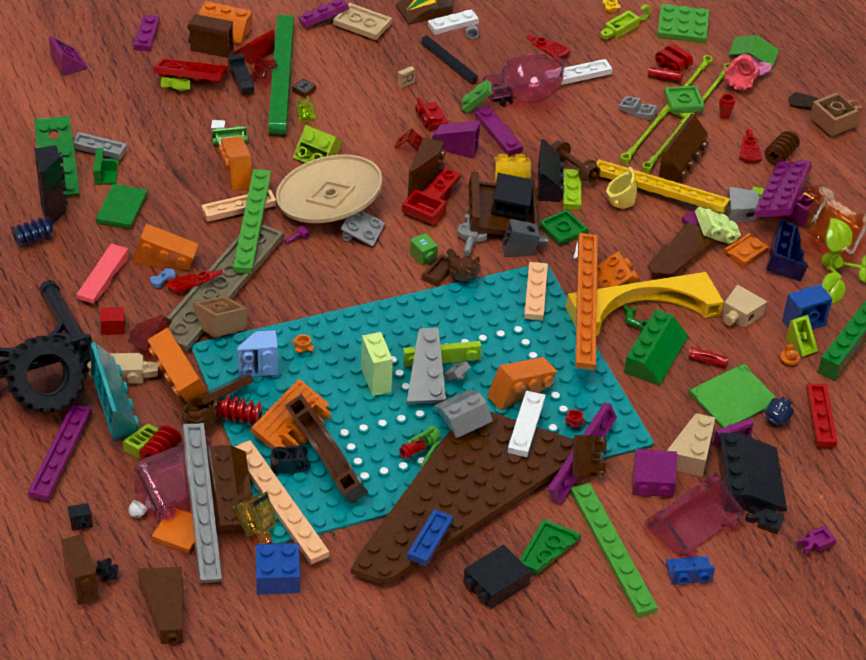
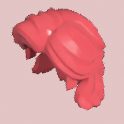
[724,54,758,91]

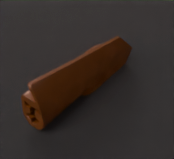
[648,223,715,275]

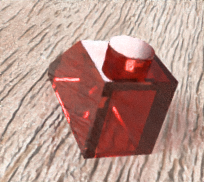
[127,315,172,353]

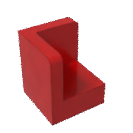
[100,307,125,335]

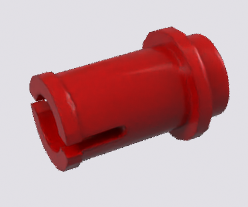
[399,438,426,459]

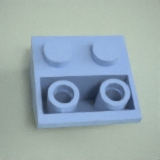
[238,330,278,377]

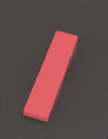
[76,244,128,304]

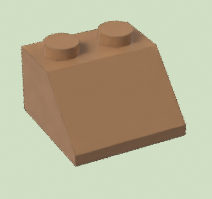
[193,295,247,338]

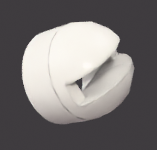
[128,500,147,518]

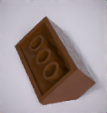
[659,113,709,183]
[207,445,257,534]

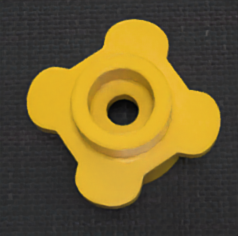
[602,0,621,13]

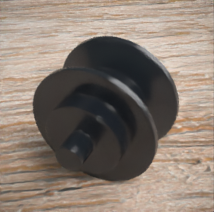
[96,558,119,582]

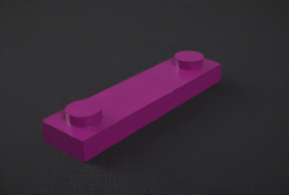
[474,107,523,156]

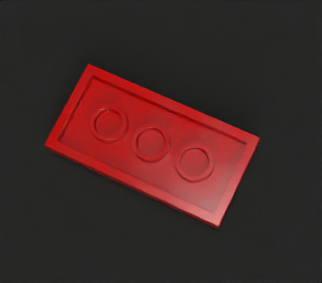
[154,58,228,83]

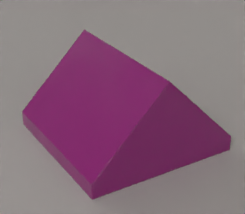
[49,36,88,76]

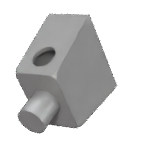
[727,187,759,223]

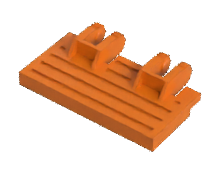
[250,379,331,449]

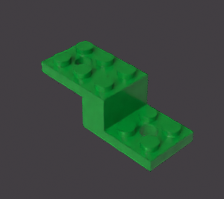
[34,116,80,197]

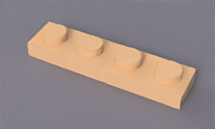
[201,189,276,222]
[524,262,548,321]

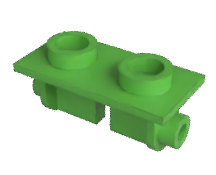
[212,126,248,146]

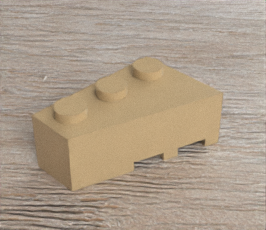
[667,413,716,477]

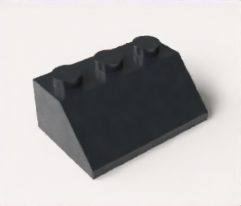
[538,139,564,202]

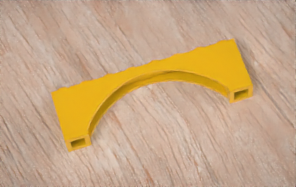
[565,272,724,336]

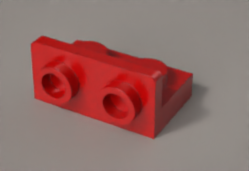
[415,98,449,132]

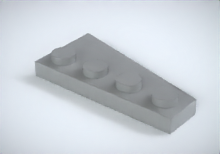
[406,328,446,404]

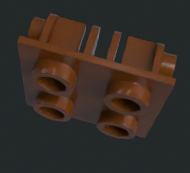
[572,435,607,477]

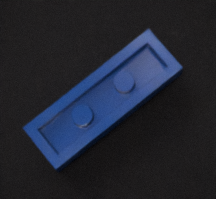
[407,509,453,566]

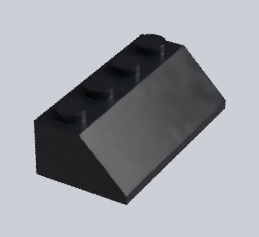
[34,145,68,225]

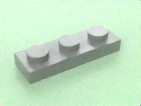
[73,132,127,160]

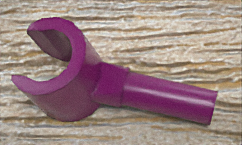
[285,226,310,244]

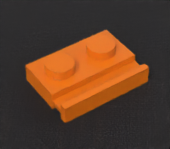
[724,233,769,268]

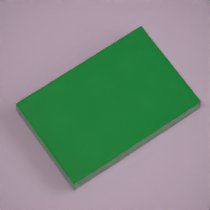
[96,184,148,229]

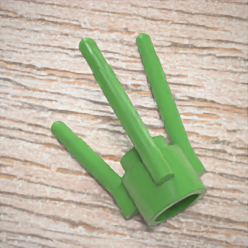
[407,426,441,468]

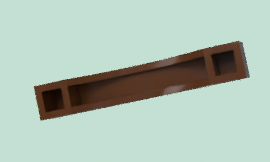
[285,394,368,504]

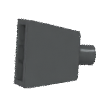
[502,219,548,257]

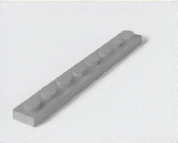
[182,423,222,583]

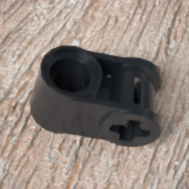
[270,445,311,474]

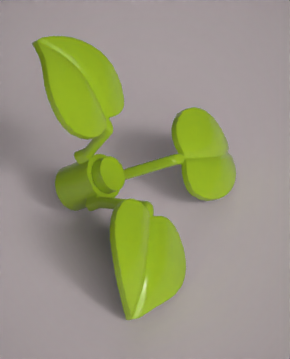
[821,218,866,304]

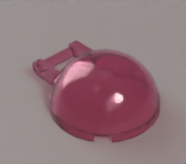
[483,53,565,103]

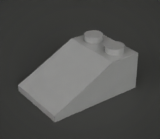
[434,389,493,438]

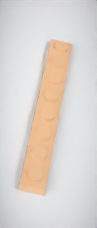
[234,440,329,565]

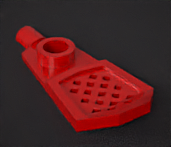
[526,34,570,59]
[739,129,762,162]
[167,269,223,293]

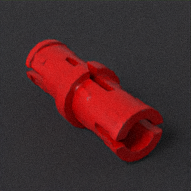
[648,66,683,82]
[688,346,729,368]

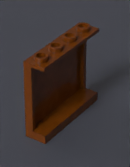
[468,172,540,236]

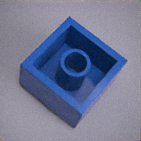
[782,284,832,330]
[256,543,300,594]

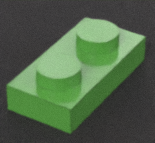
[462,80,492,113]

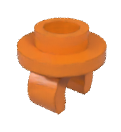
[780,344,800,365]

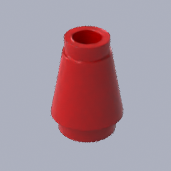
[719,93,736,120]

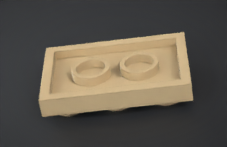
[333,3,392,40]

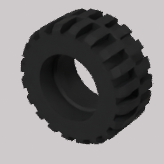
[5,335,86,413]

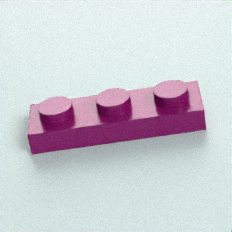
[298,0,349,28]
[134,15,160,51]

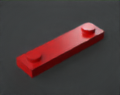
[806,383,838,447]

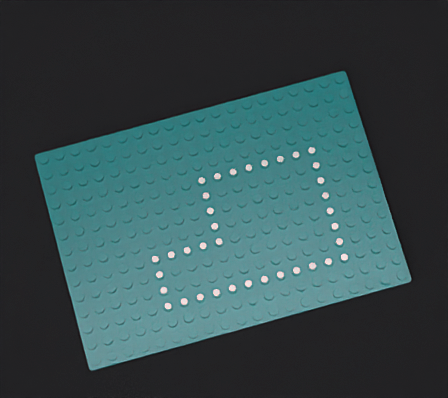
[191,262,654,544]

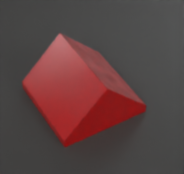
[233,29,275,65]

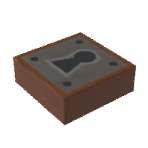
[292,79,316,98]

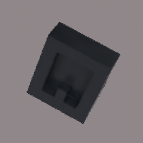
[68,503,93,531]

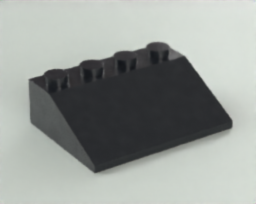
[717,433,787,512]

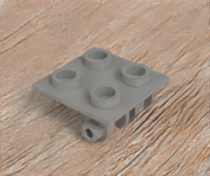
[340,210,385,247]

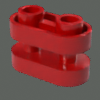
[655,44,693,71]

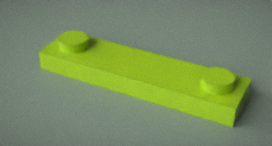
[403,341,482,367]

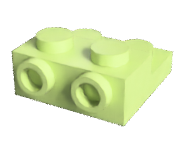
[695,207,741,245]

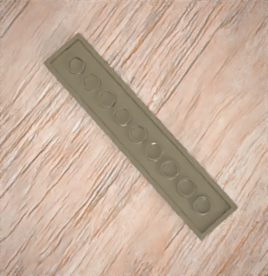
[154,224,284,352]

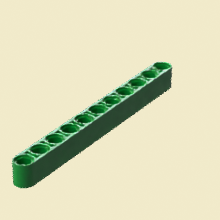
[269,15,294,135]

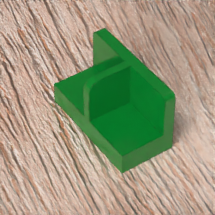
[93,148,119,185]

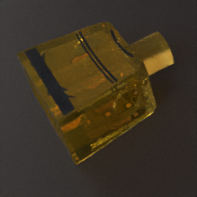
[233,491,276,544]

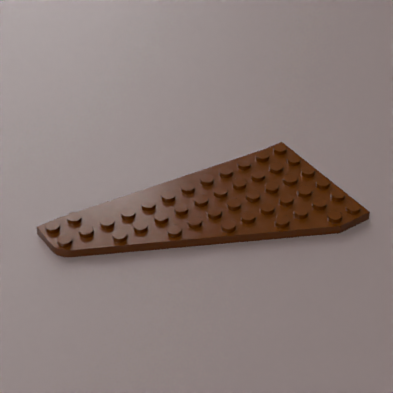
[351,412,574,584]

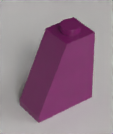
[432,121,481,159]

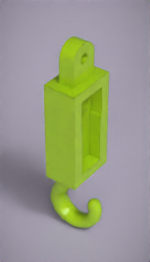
[600,4,651,40]

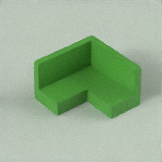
[729,35,779,67]

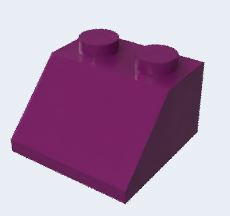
[632,449,677,497]

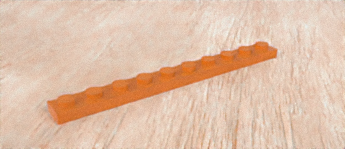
[575,233,598,370]

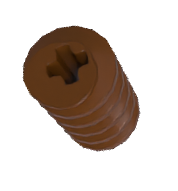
[765,131,800,165]

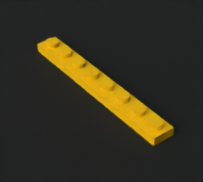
[596,160,730,213]

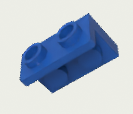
[666,556,715,585]

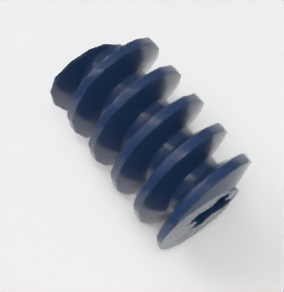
[11,216,53,248]

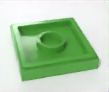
[664,86,705,114]

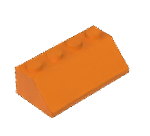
[148,327,208,402]

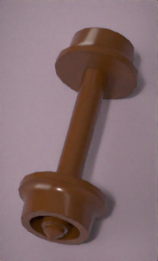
[551,141,601,183]

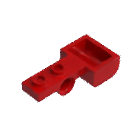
[402,167,461,226]

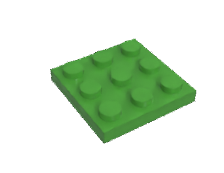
[657,4,709,44]

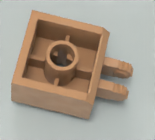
[810,92,863,137]

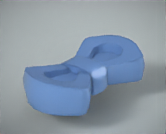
[150,268,176,288]

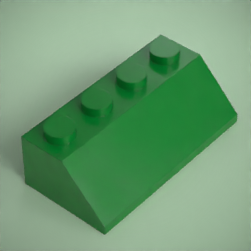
[624,309,688,386]

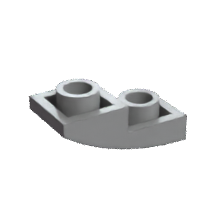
[619,96,658,121]

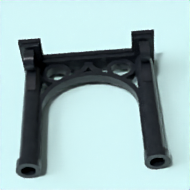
[0,280,92,396]

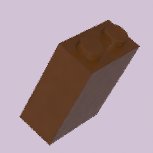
[187,14,234,58]
[61,534,99,605]

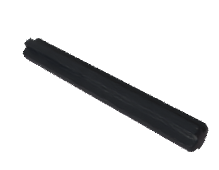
[421,35,478,84]

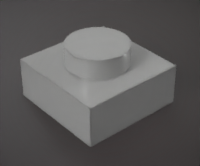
[443,361,470,381]

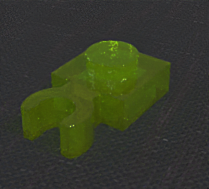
[296,96,316,121]

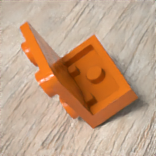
[597,251,641,289]

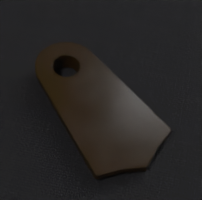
[789,92,820,109]

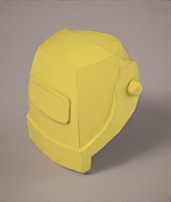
[606,167,637,209]

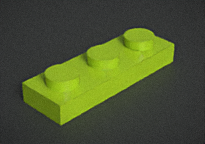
[563,169,581,210]

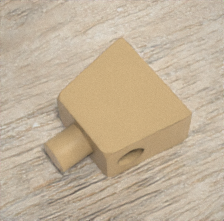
[723,285,767,327]

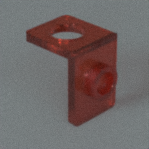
[394,128,423,151]

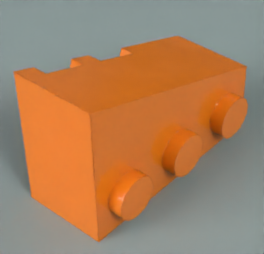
[218,136,252,191]

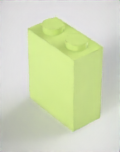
[361,332,393,396]

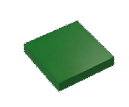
[539,209,589,247]

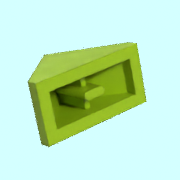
[786,315,818,357]

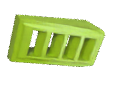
[123,424,158,460]

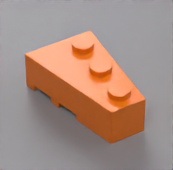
[131,224,198,271]
[487,357,557,411]

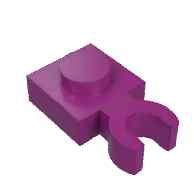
[796,525,837,555]

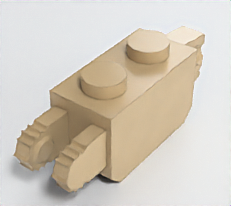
[87,353,159,384]

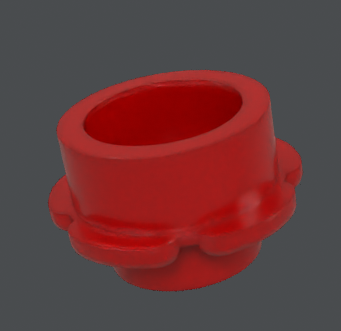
[565,409,585,428]

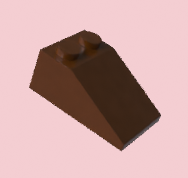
[408,138,446,197]

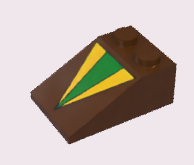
[396,0,454,25]

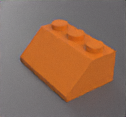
[199,1,252,46]

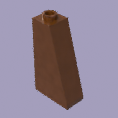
[138,567,183,644]

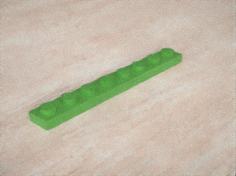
[233,169,271,274]
[570,483,658,618]

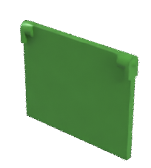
[688,364,776,428]

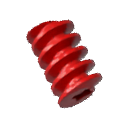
[218,395,263,425]
[139,425,182,467]

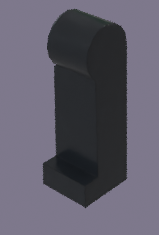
[228,53,254,95]

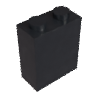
[491,173,533,220]
[463,544,531,609]

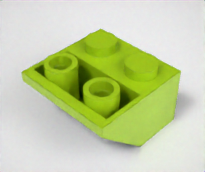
[293,125,343,163]

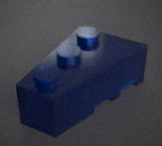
[766,219,808,282]

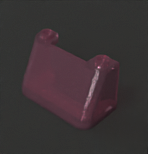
[134,438,212,523]
[644,472,745,558]

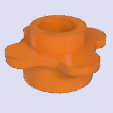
[292,334,314,353]

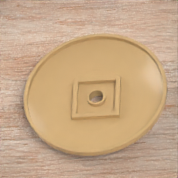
[276,155,383,223]

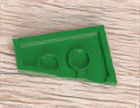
[519,519,582,575]

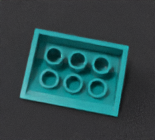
[91,342,139,441]

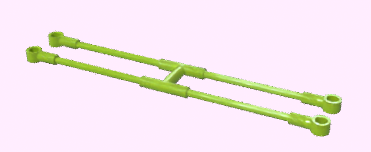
[620,55,731,174]

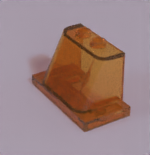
[804,185,866,256]

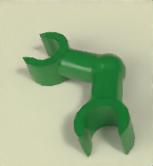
[623,303,648,333]

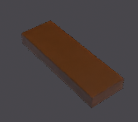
[193,375,253,406]

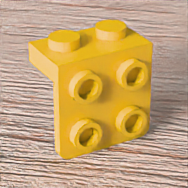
[494,154,531,183]

